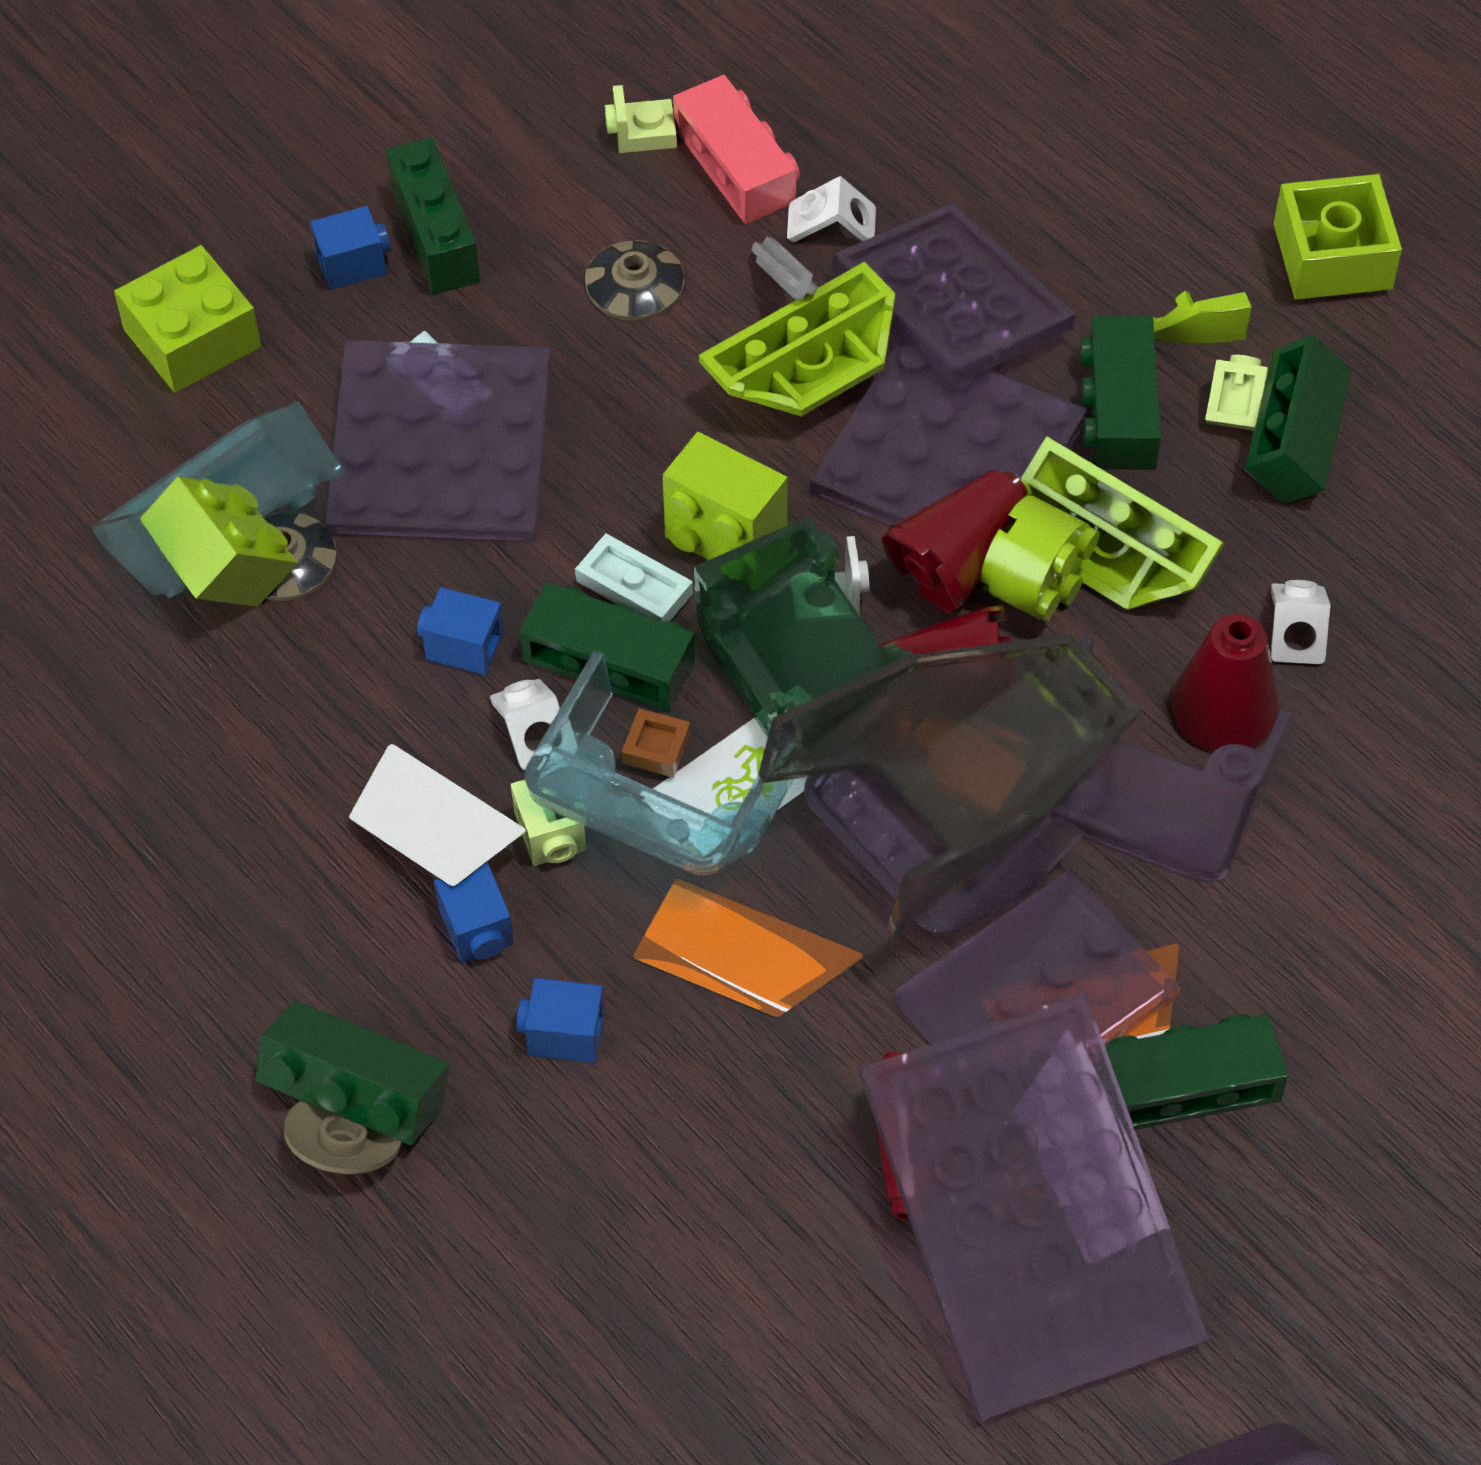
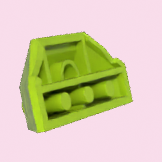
[699,261,895,417]
[1020,436,1225,611]

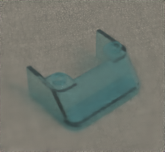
[91,401,345,598]
[525,650,797,876]

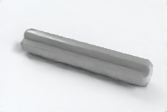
[751,236,818,301]

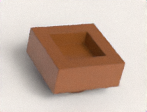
[621,708,691,778]

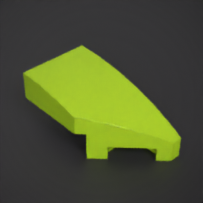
[1153,291,1251,344]

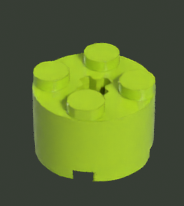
[980,495,1100,621]

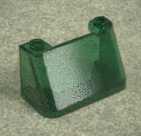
[694,516,920,776]

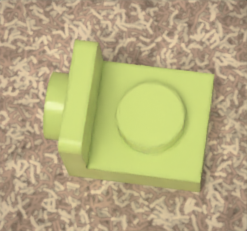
[605,85,677,153]
[1205,355,1269,431]
[511,778,586,867]

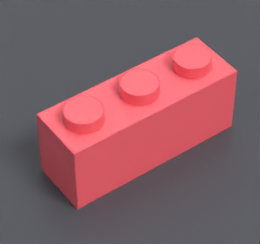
[673,75,800,225]

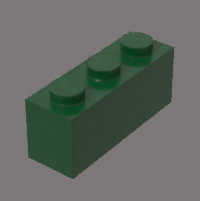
[385,137,480,295]
[1079,316,1161,470]
[1245,334,1352,505]
[519,582,695,713]
[255,1000,450,1146]
[1095,1014,1288,1132]

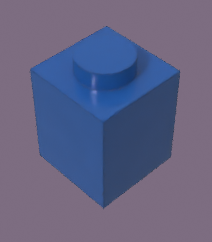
[310,206,391,290]
[417,587,504,675]
[434,862,514,963]
[517,978,605,1063]

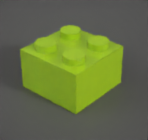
[1274,174,1402,300]
[114,245,262,393]
[663,431,788,583]
[138,476,298,607]

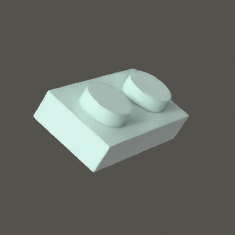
[575,533,693,622]

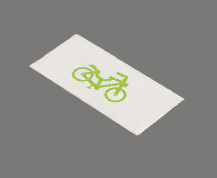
[640,686,863,863]

